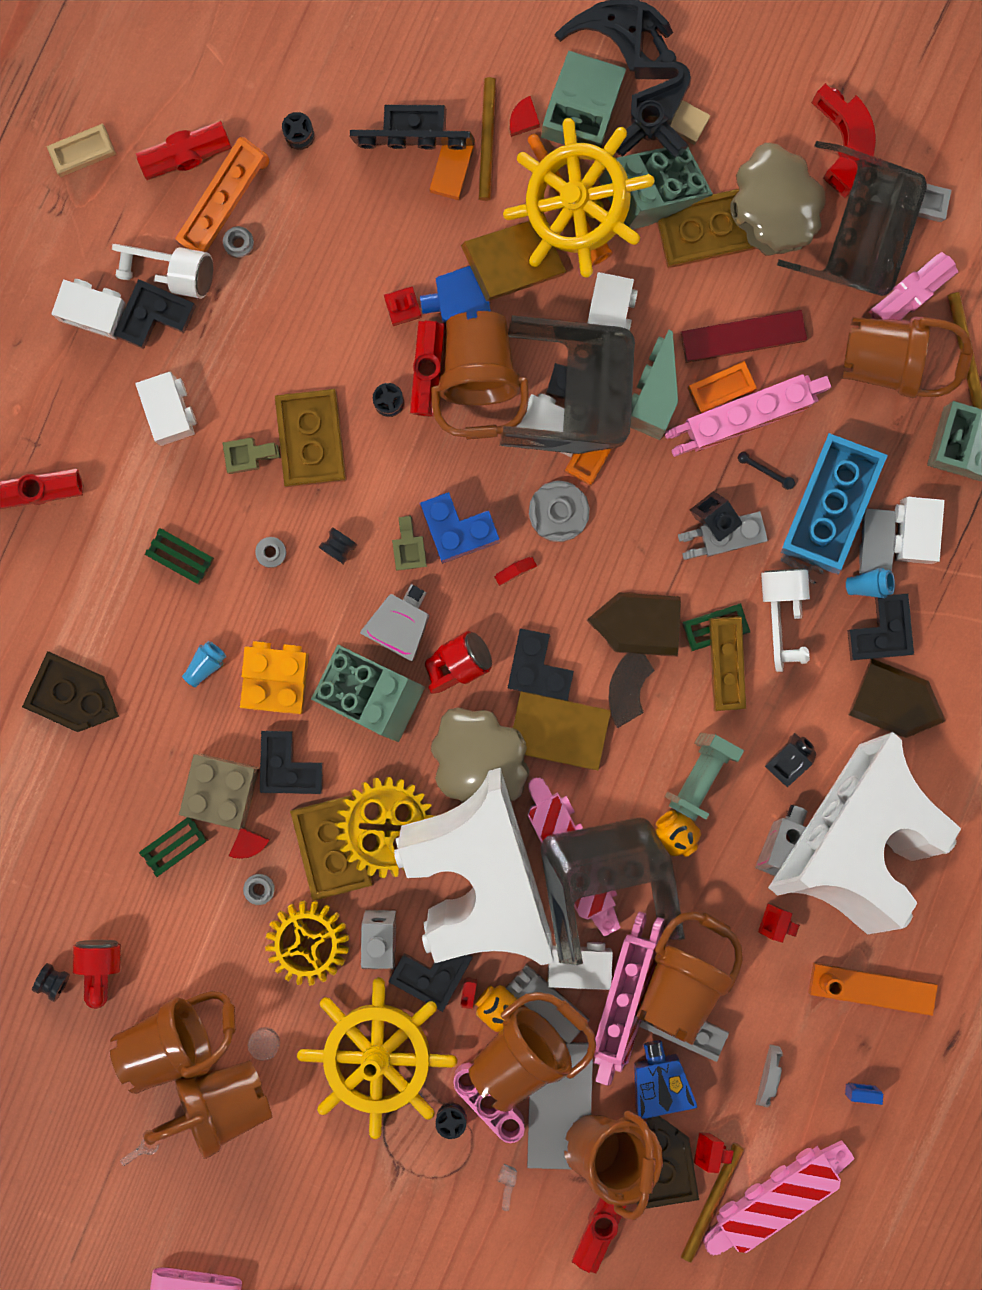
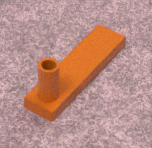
[175,137,269,252]
[808,963,938,1016]

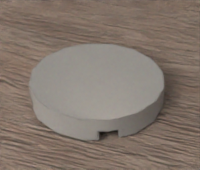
[529,481,590,542]

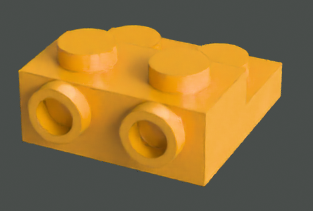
[240,641,309,714]

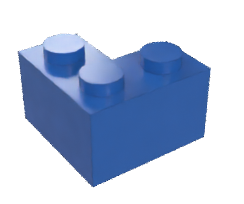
[420,492,500,564]

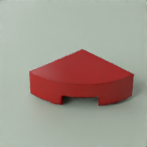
[509,96,540,137]
[494,557,537,586]
[229,828,270,859]
[460,977,477,1009]

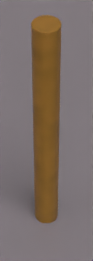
[478,77,496,201]
[947,292,982,409]
[681,1143,744,1263]

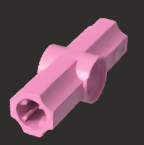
[869,252,958,320]

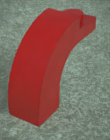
[811,83,876,198]

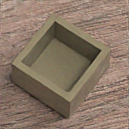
[179,753,259,830]

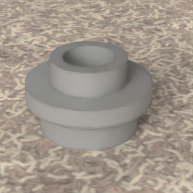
[223,226,254,258]
[255,537,286,568]
[243,874,275,905]

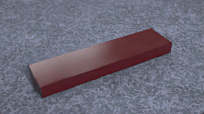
[681,310,807,363]

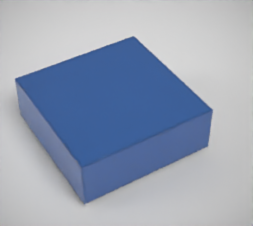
[845,1083,884,1105]

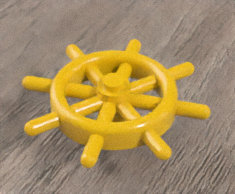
[503,118,655,278]
[297,977,458,1139]

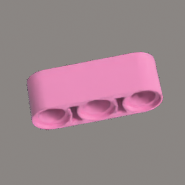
[453,1062,525,1143]
[150,1268,242,1290]

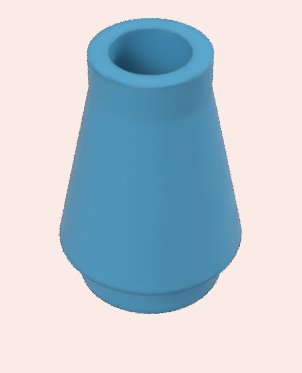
[846,568,895,598]
[182,641,226,688]

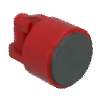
[425,631,492,694]
[73,940,121,1009]

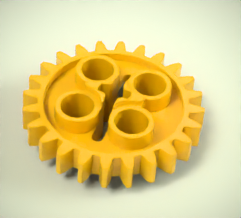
[335,777,434,878]

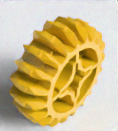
[265,901,349,986]

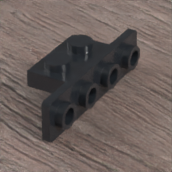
[349,105,475,150]

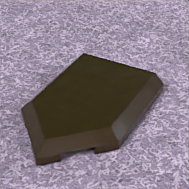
[587,592,681,657]
[22,651,119,732]
[848,659,946,738]
[637,1116,699,1209]

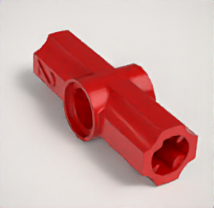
[136,121,232,180]
[410,320,445,417]
[0,469,83,509]
[571,1197,626,1274]

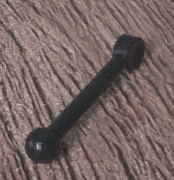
[738,452,795,490]

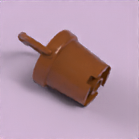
[431,311,529,440]
[842,316,973,398]
[636,911,743,1046]
[110,991,236,1094]
[468,992,596,1112]
[143,1060,273,1159]
[564,1111,663,1220]

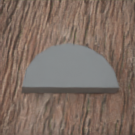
[755,1044,783,1107]

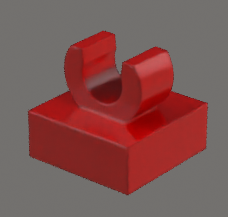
[384,286,422,326]
[758,903,800,943]
[694,1132,734,1173]

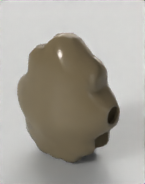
[730,143,826,256]
[431,707,530,803]

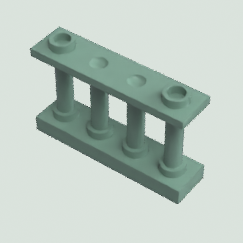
[665,733,744,821]

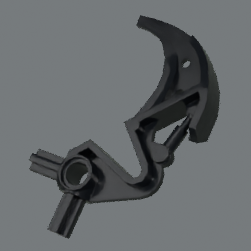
[554,0,691,158]

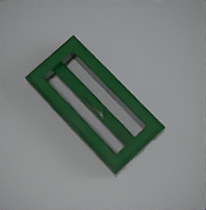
[144,528,214,585]
[682,603,750,652]
[139,817,208,878]

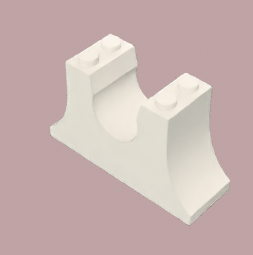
[768,732,961,934]
[394,768,554,965]

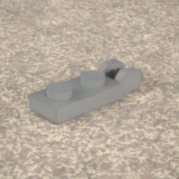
[678,511,768,560]

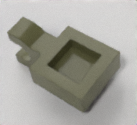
[222,438,281,474]
[392,516,427,571]

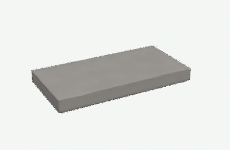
[527,1042,593,1169]

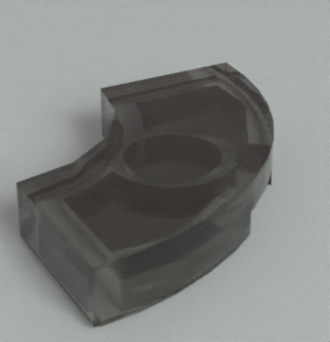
[608,653,655,728]

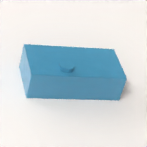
[781,433,888,575]

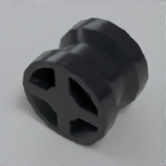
[282,112,314,150]
[372,383,404,417]
[319,527,357,565]
[32,963,70,1002]
[435,1102,467,1139]

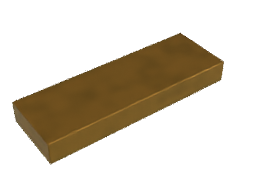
[709,616,746,711]

